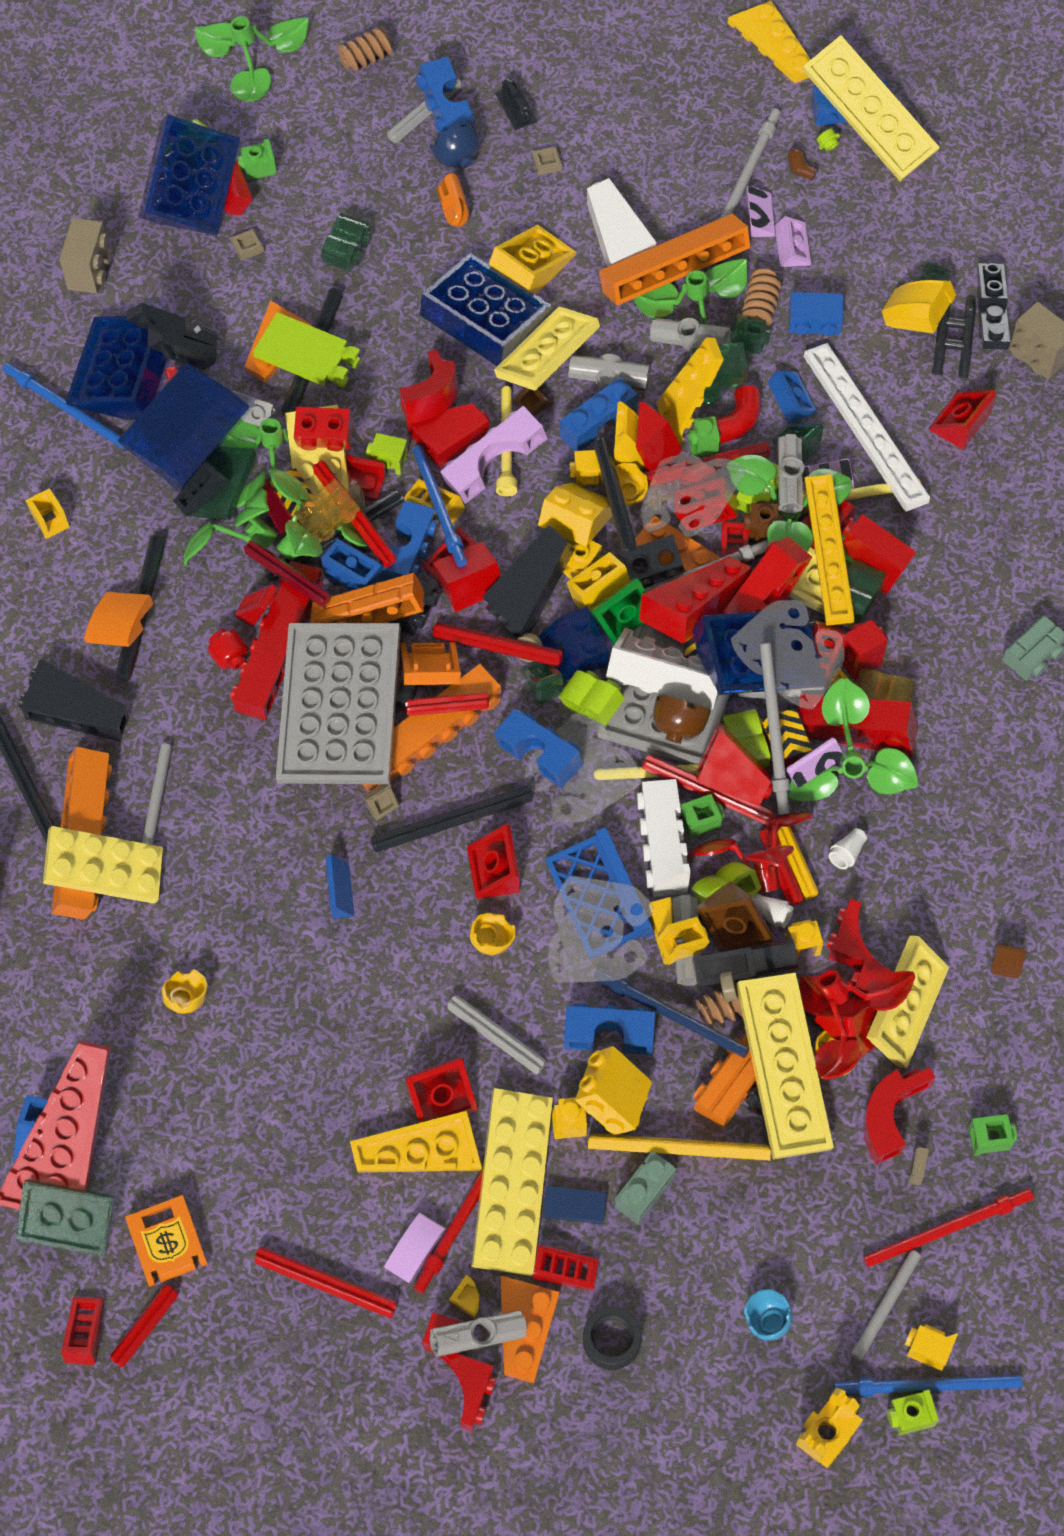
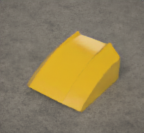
[882,280,956,333]
[614,401,646,472]

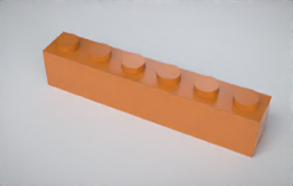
[599,214,750,306]
[362,664,502,792]
[51,747,112,919]

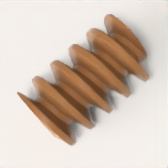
[337,26,393,73]
[740,269,782,327]
[695,977,751,1029]

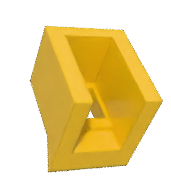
[569,450,604,486]
[26,488,70,539]
[656,917,710,965]
[784,919,823,959]
[551,1098,587,1139]
[905,1324,958,1372]

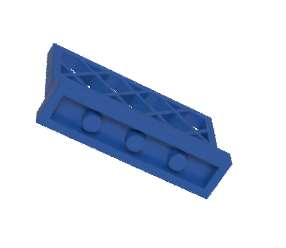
[545,827,655,959]

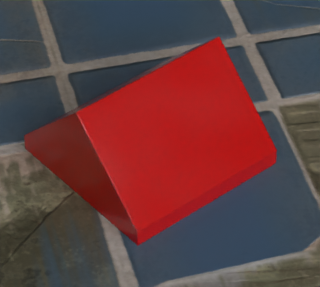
[929,390,996,450]
[636,402,682,471]
[432,542,501,613]
[467,824,520,899]
[814,996,878,1059]
[405,1057,478,1123]

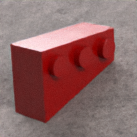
[723,536,812,633]

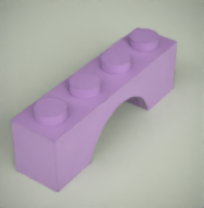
[440,406,547,504]

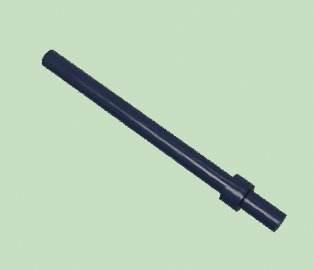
[594,969,749,1058]

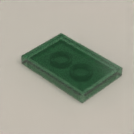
[181,445,257,520]
[15,1179,115,1257]

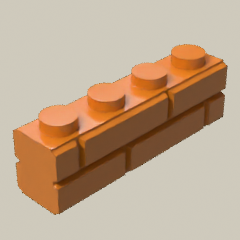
[311,573,424,623]
[693,1025,757,1129]

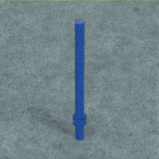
[3,362,130,451]
[413,446,467,567]
[833,1375,1022,1397]

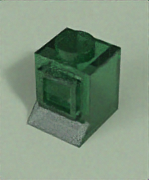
[730,313,770,354]

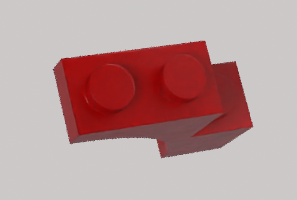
[826,899,893,997]
[422,1312,497,1432]

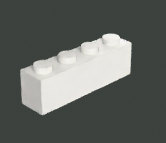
[606,627,726,709]
[637,779,690,897]

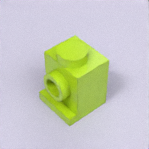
[366,433,408,475]
[887,1390,939,1436]

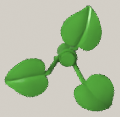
[195,16,309,102]
[634,259,747,361]
[214,418,289,516]
[727,455,852,552]
[267,469,370,560]
[184,471,278,566]
[788,678,918,801]

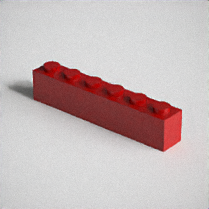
[230,561,323,720]

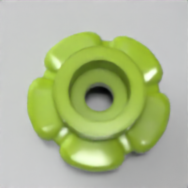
[816,128,840,152]

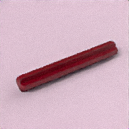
[244,540,331,607]

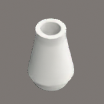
[829,828,867,869]
[752,894,794,928]

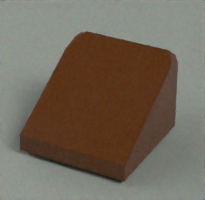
[514,386,554,417]
[991,944,1027,979]

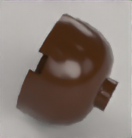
[652,696,711,744]

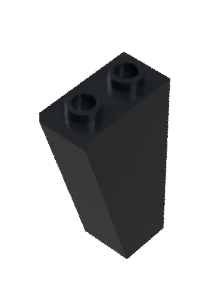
[482,525,575,636]
[20,660,129,742]

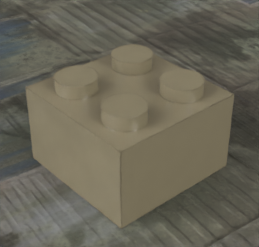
[59,218,112,294]
[1009,302,1064,380]

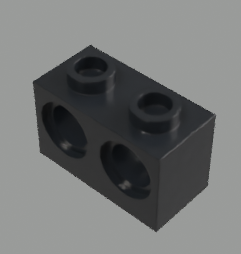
[621,534,685,588]

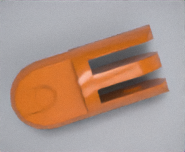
[436,173,469,227]

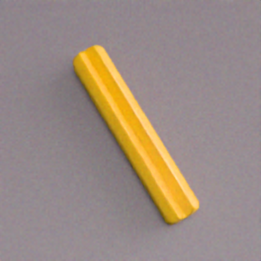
[777,826,818,900]

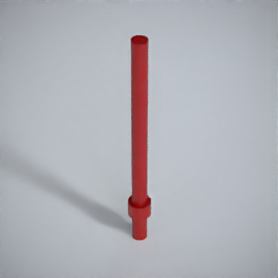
[413,1169,483,1294]
[863,1188,1034,1268]

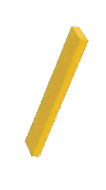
[805,474,854,626]
[588,1133,771,1160]

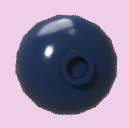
[429,120,480,169]

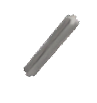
[387,78,462,143]
[447,995,546,1074]

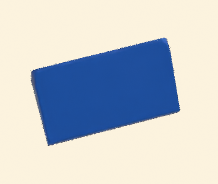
[768,371,817,423]
[326,855,354,918]

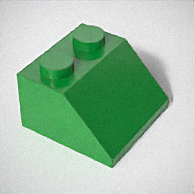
[589,578,646,645]

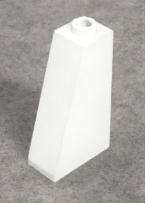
[587,178,656,267]

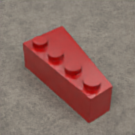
[639,556,751,644]
[797,694,918,758]

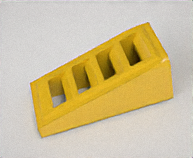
[403,479,465,524]
[649,897,672,965]

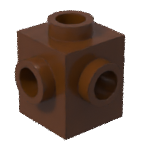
[744,501,783,542]

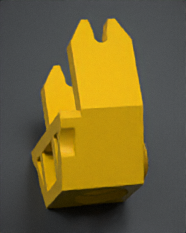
[796,1388,863,1468]

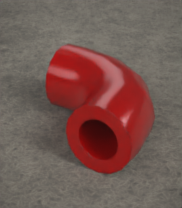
[715,385,761,444]

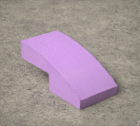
[384,1213,446,1283]

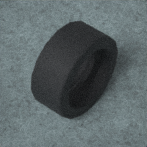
[583,1307,641,1370]

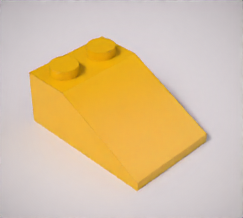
[486,224,577,300]
[538,482,613,547]

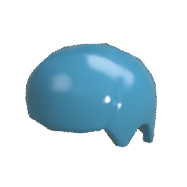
[744,1289,793,1341]

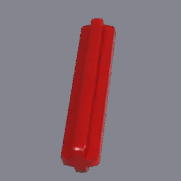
[406,692,489,716]
[759,827,803,906]
[110,1285,178,1367]

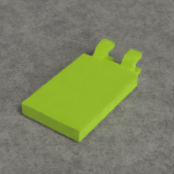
[253,312,360,388]

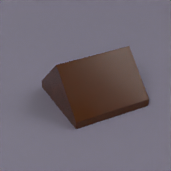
[697,881,774,951]

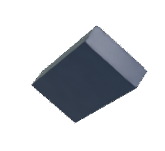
[543,1186,607,1225]

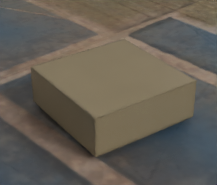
[532,146,562,176]
[230,229,264,261]
[363,784,400,821]
[908,1147,929,1186]

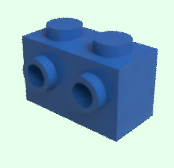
[789,292,843,336]
[321,538,383,592]

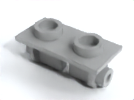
[220,388,277,426]

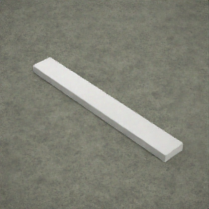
[804,343,930,512]

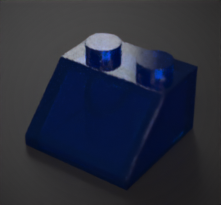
[537,606,609,684]

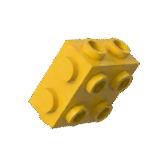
[575,1046,652,1136]

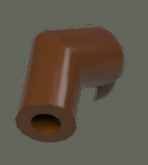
[788,148,817,181]

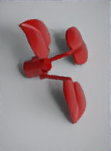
[687,812,813,893]
[800,970,915,1079]

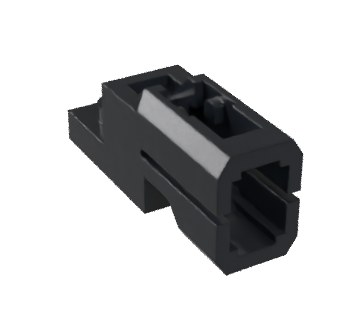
[126,303,217,370]
[692,939,798,987]

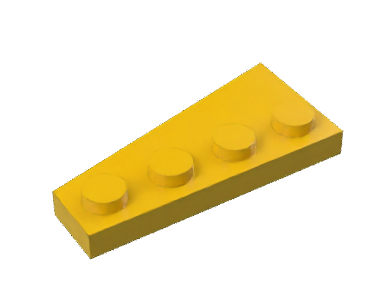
[728,1,811,83]
[656,337,724,445]
[350,1111,482,1173]

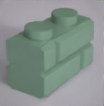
[1003,616,1064,681]
[615,1151,676,1225]

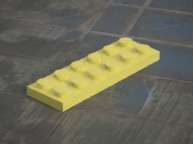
[802,36,940,182]
[736,973,834,1160]
[471,1088,553,1276]

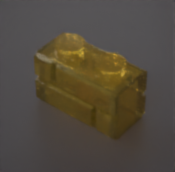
[293,479,360,543]

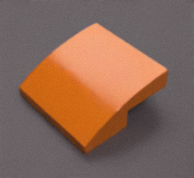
[84,592,154,647]

